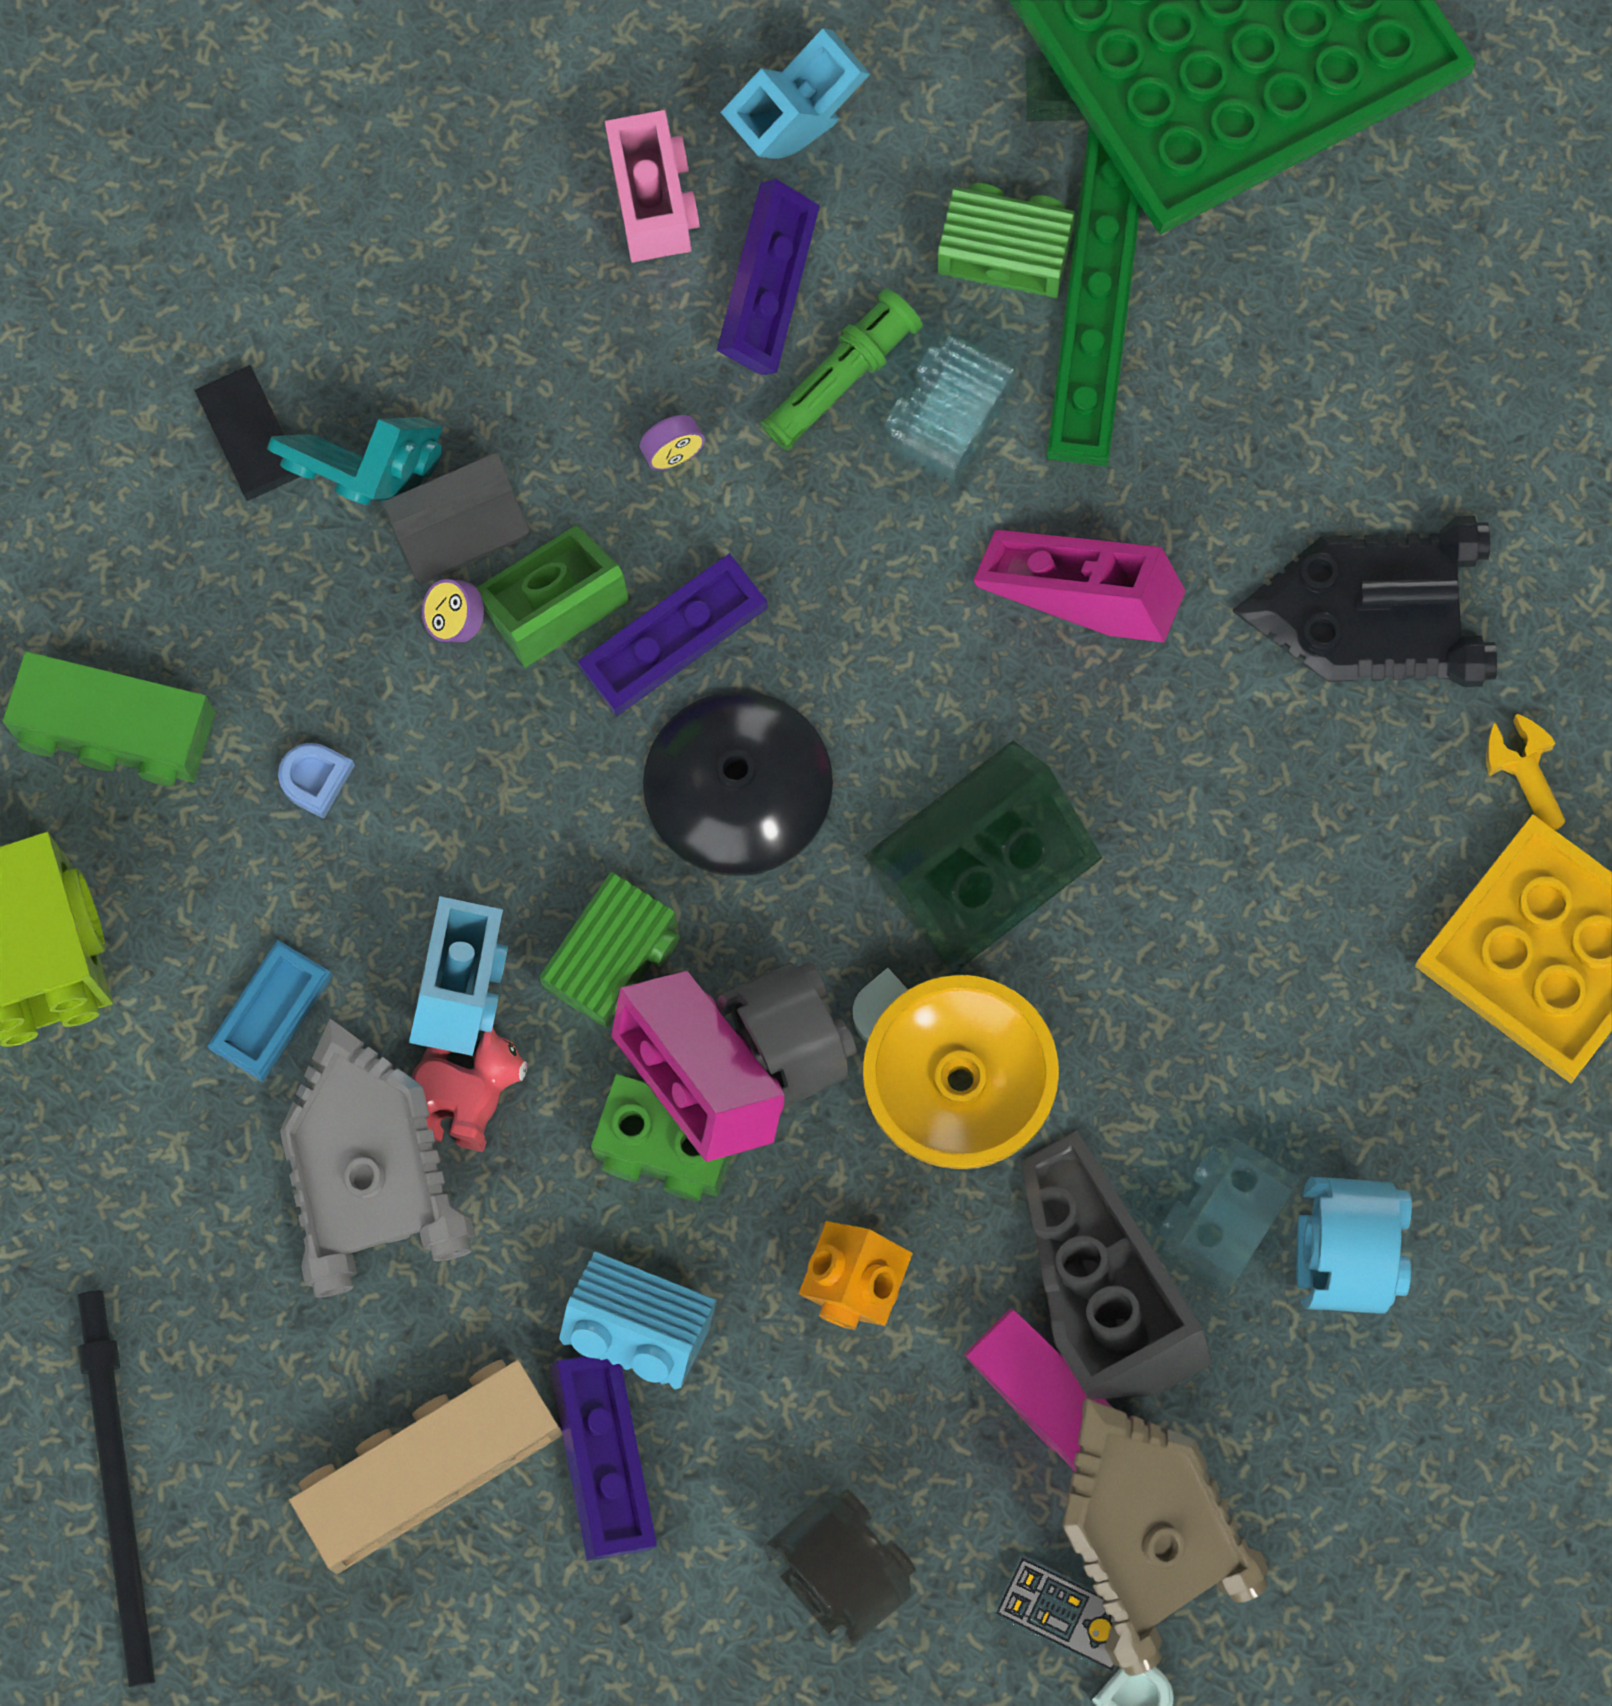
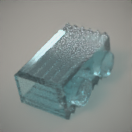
[885,333,1016,487]

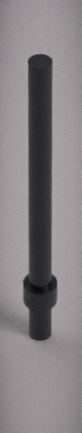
[77,1290,156,1687]

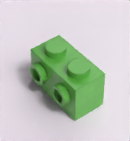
[591,1074,732,1202]

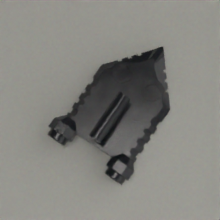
[1233,516,1497,687]

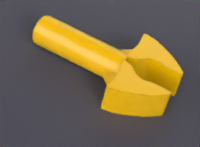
[1486,714,1565,830]

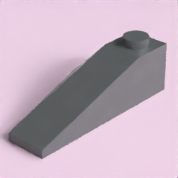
[1021,1130,1213,1399]

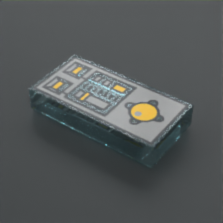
[992,1554,1117,1676]

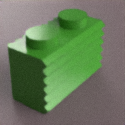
[938,183,1075,298]
[539,872,680,1029]

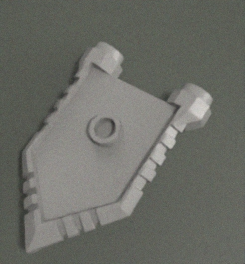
[280,1019,476,1298]

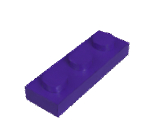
[716,179,820,375]
[577,553,768,717]
[549,1357,657,1561]

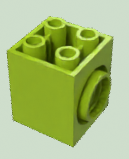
[0,832,113,1047]

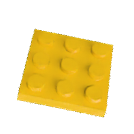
[1415,814,1612,1084]

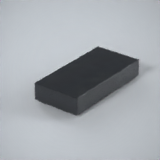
[194,364,301,501]

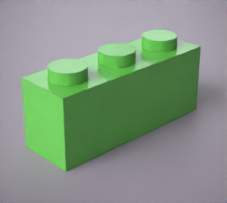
[3,651,216,786]

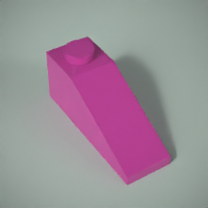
[973,529,1186,642]

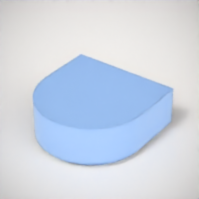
[278,743,355,819]

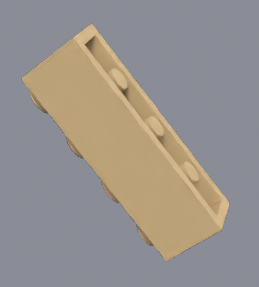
[289,1359,563,1574]

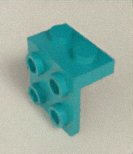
[267,417,443,505]

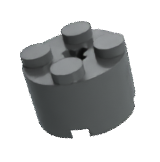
[717,962,857,1110]

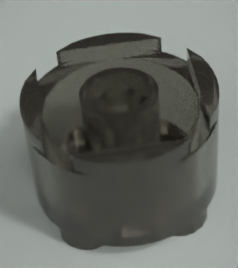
[764,1489,916,1649]

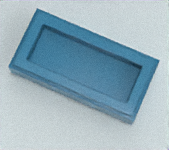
[207,940,333,1082]

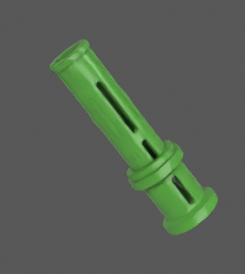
[760,288,923,451]

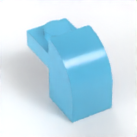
[721,28,870,159]

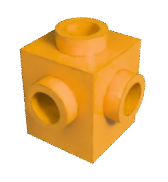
[798,1221,913,1330]

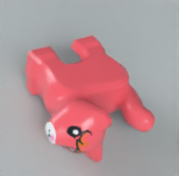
[411,1027,527,1152]

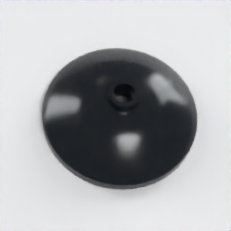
[643,691,833,876]

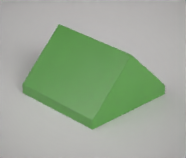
[476,524,629,669]

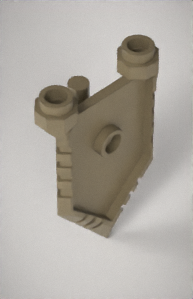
[1063,1398,1269,1676]

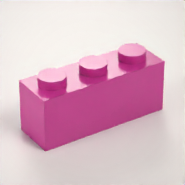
[611,971,785,1162]

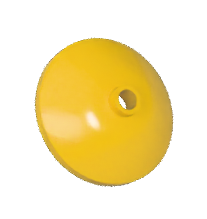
[863,975,1059,1169]

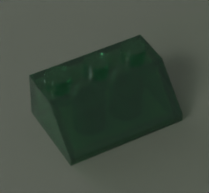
[863,740,1102,974]

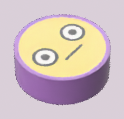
[640,415,705,471]
[422,579,484,643]

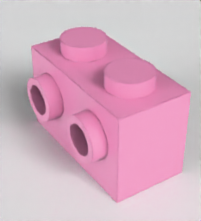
[605,110,700,263]

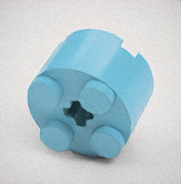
[1296,1177,1412,1314]

